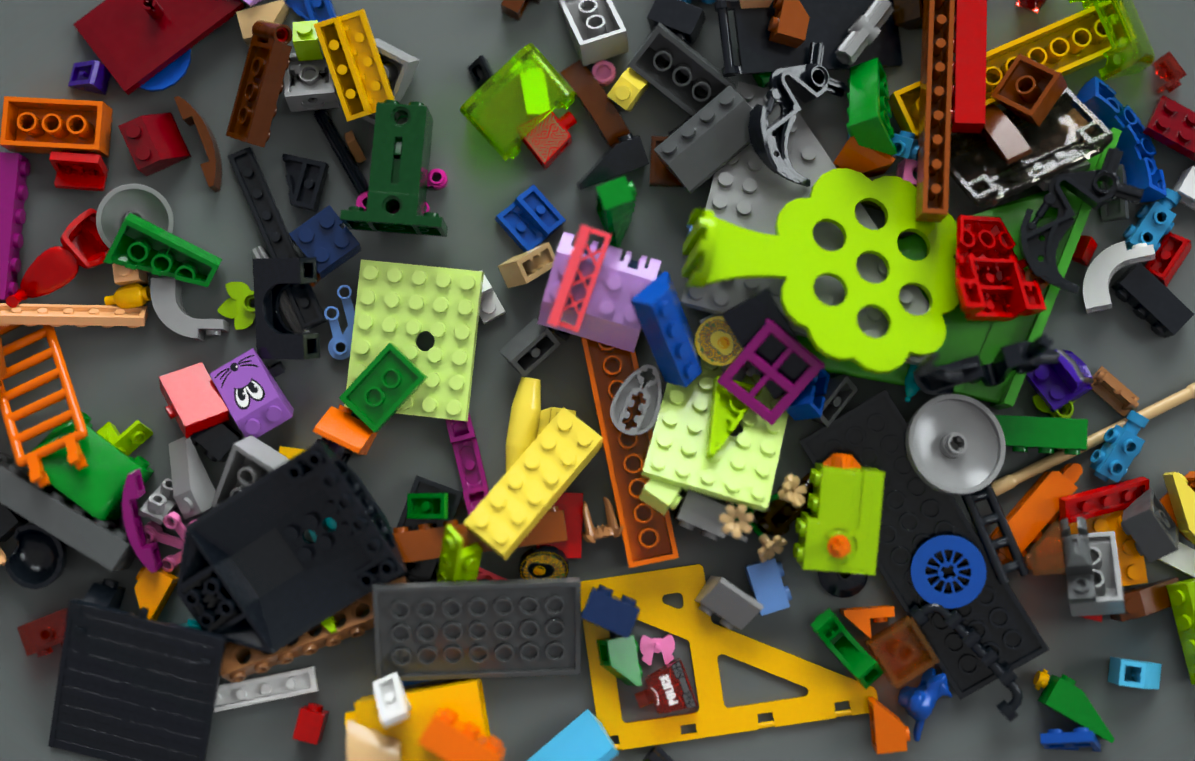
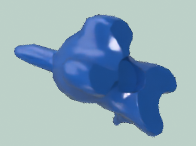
[898,668,952,742]

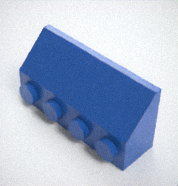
[630,271,702,388]

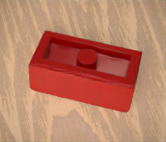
[1144,232,1192,287]

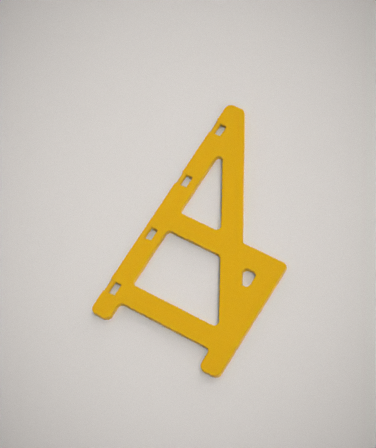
[581,564,878,750]

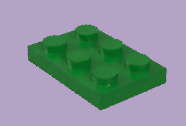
[339,343,428,433]

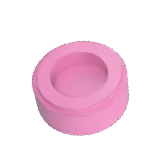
[592,60,616,86]

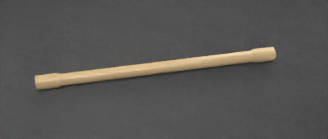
[991,382,1195,497]

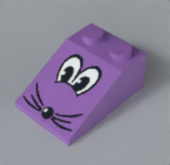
[210,348,294,438]

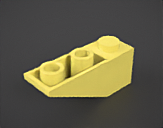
[1163,472,1195,546]

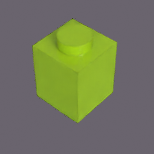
[293,20,323,61]

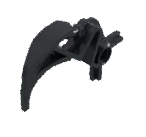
[748,42,847,187]
[1019,148,1144,293]
[913,334,1060,395]

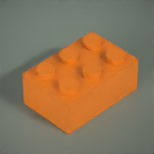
[417,707,506,761]

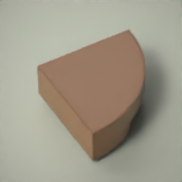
[344,130,366,163]

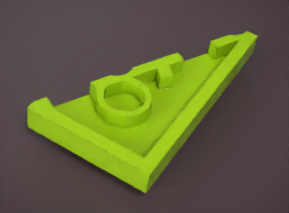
[706,375,762,459]

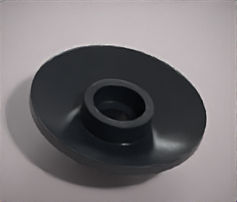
[818,571,868,598]

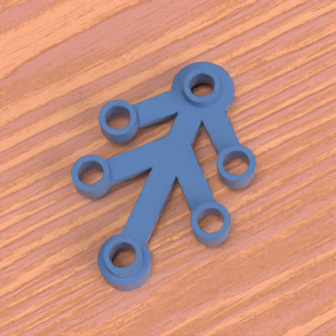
[324,285,355,360]

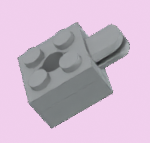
[284,53,340,112]
[674,490,753,543]

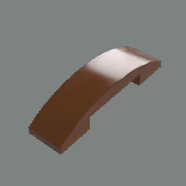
[560,60,630,147]
[174,96,222,192]

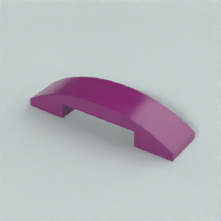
[445,413,489,516]
[122,469,163,573]

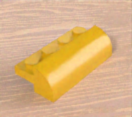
[314,9,395,122]

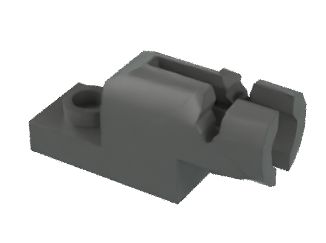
[1060,517,1097,603]

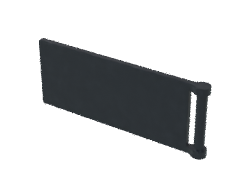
[714,0,903,77]

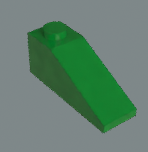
[1038,674,1114,743]

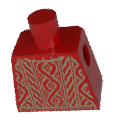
[516,110,577,169]

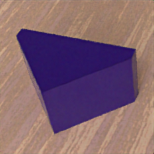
[68,60,111,95]

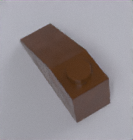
[1110,577,1179,622]

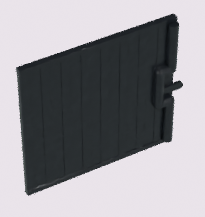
[48,599,227,761]

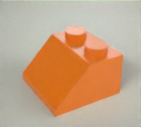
[313,404,378,456]

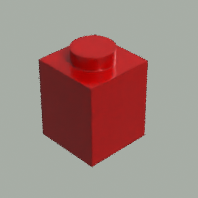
[292,703,329,745]

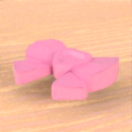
[639,634,675,666]

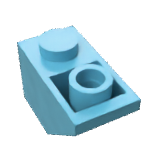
[1107,656,1162,689]

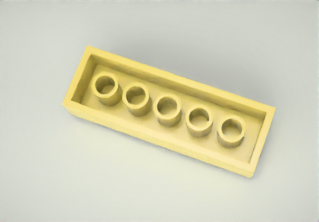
[464,407,603,561]

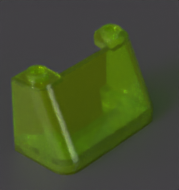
[1069,0,1155,81]
[460,43,576,161]

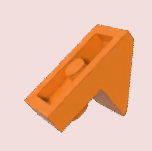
[839,605,895,639]

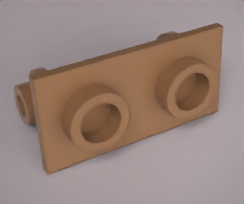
[1091,366,1140,417]

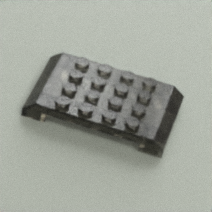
[949,87,1113,208]

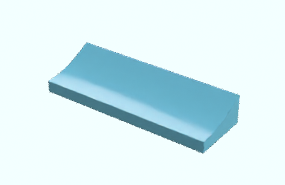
[527,709,619,761]

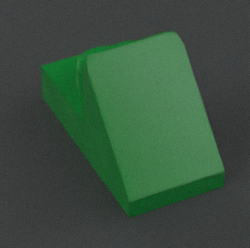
[407,493,448,519]

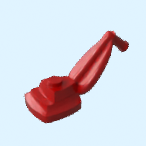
[6,208,109,308]

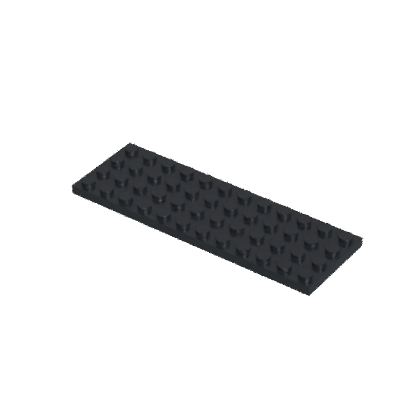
[799,389,1049,700]

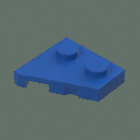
[1040,728,1101,752]

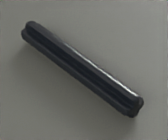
[314,109,369,195]

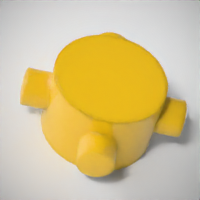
[1033,669,1050,690]

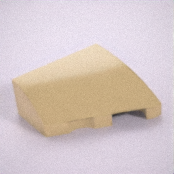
[346,720,402,761]

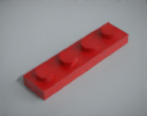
[1059,476,1149,524]

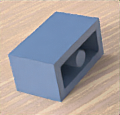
[744,558,792,616]

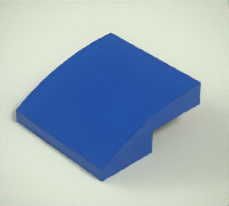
[495,185,566,252]

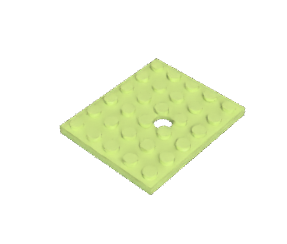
[344,259,484,421]
[641,358,788,512]

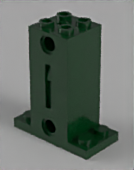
[340,100,448,237]

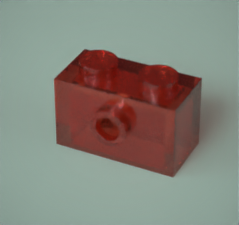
[17,608,68,658]

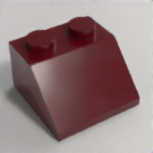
[118,112,191,177]

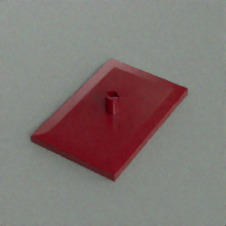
[73,0,245,95]

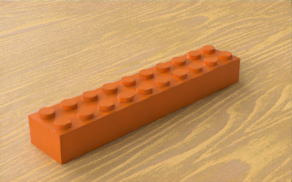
[581,337,679,568]

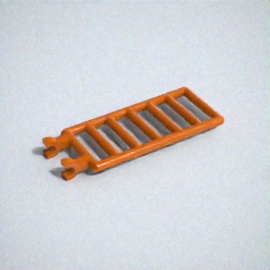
[0,324,88,488]

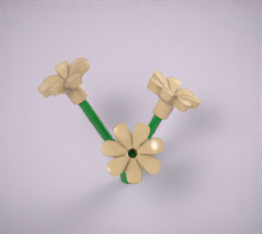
[719,474,807,563]

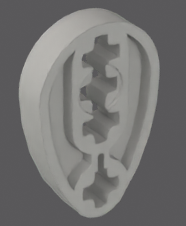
[610,364,662,436]

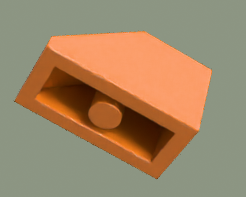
[868,696,910,754]

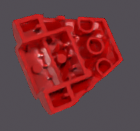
[956,215,1046,321]

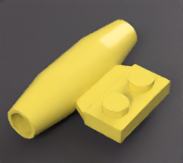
[505,377,576,473]

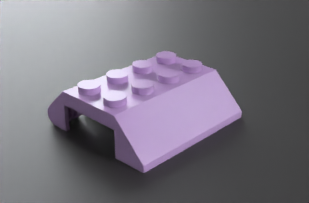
[537,232,661,353]

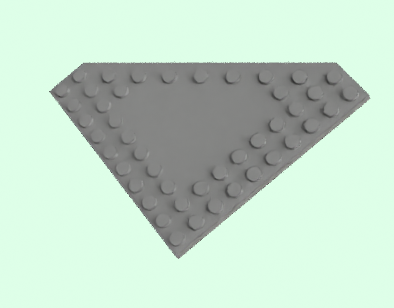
[681,81,929,366]

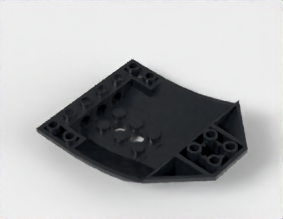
[177,440,407,654]

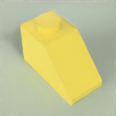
[607,67,651,111]

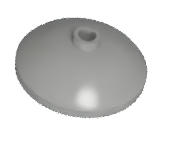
[96,184,174,249]

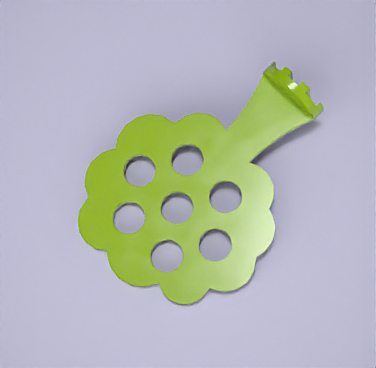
[681,168,960,374]

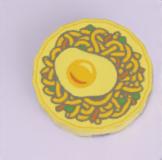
[695,316,743,366]

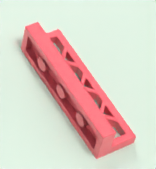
[547,224,612,333]

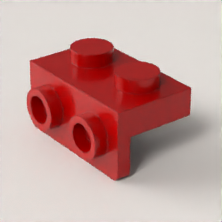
[49,150,109,191]

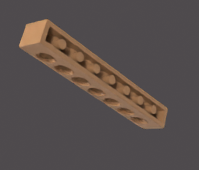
[221,576,411,683]

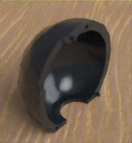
[5,524,67,589]

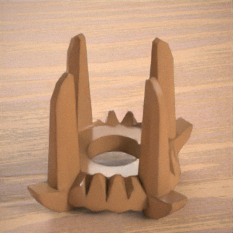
[582,496,623,543]

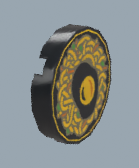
[519,545,569,579]

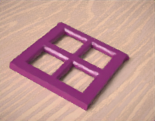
[717,319,825,425]

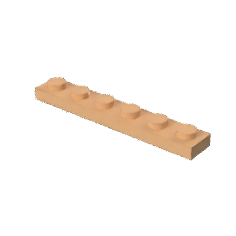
[0,303,148,328]

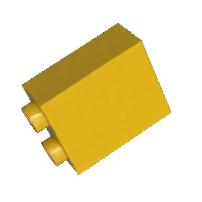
[345,678,491,761]

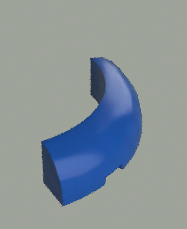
[1073,76,1167,203]

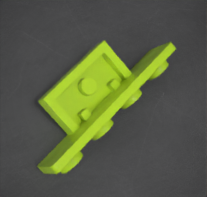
[97,420,153,456]
[437,524,482,582]

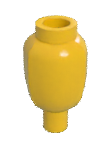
[104,283,151,309]

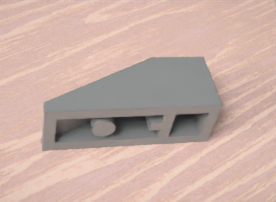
[168,436,216,520]

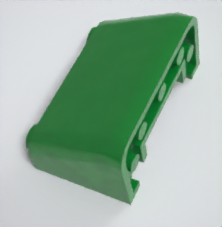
[27,411,154,521]

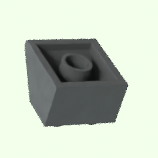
[1121,488,1179,562]

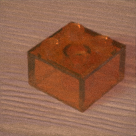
[864,615,940,688]

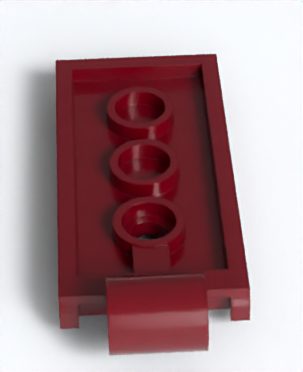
[1143,95,1195,161]

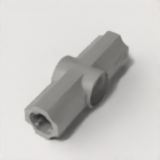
[835,0,894,66]

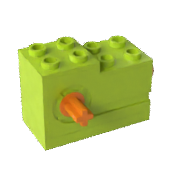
[793,453,885,575]

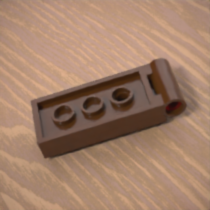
[226,20,292,148]

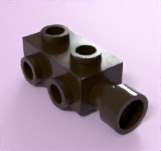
[753,473,813,536]

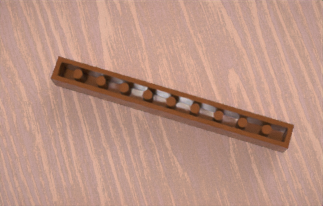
[915,0,955,222]

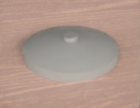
[905,394,1006,495]

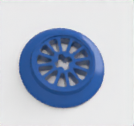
[911,535,987,609]

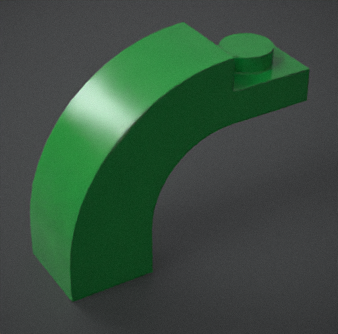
[810,608,884,689]

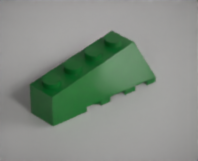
[846,57,897,155]
[596,176,637,248]
[103,213,222,287]
[995,415,1088,455]

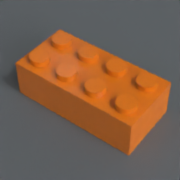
[0,96,113,157]

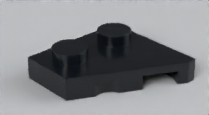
[282,153,330,212]

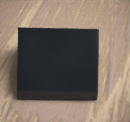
[468,55,497,89]

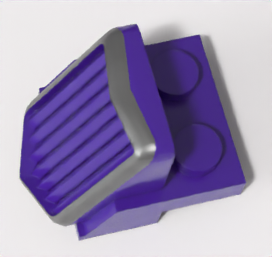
[1025,348,1094,413]

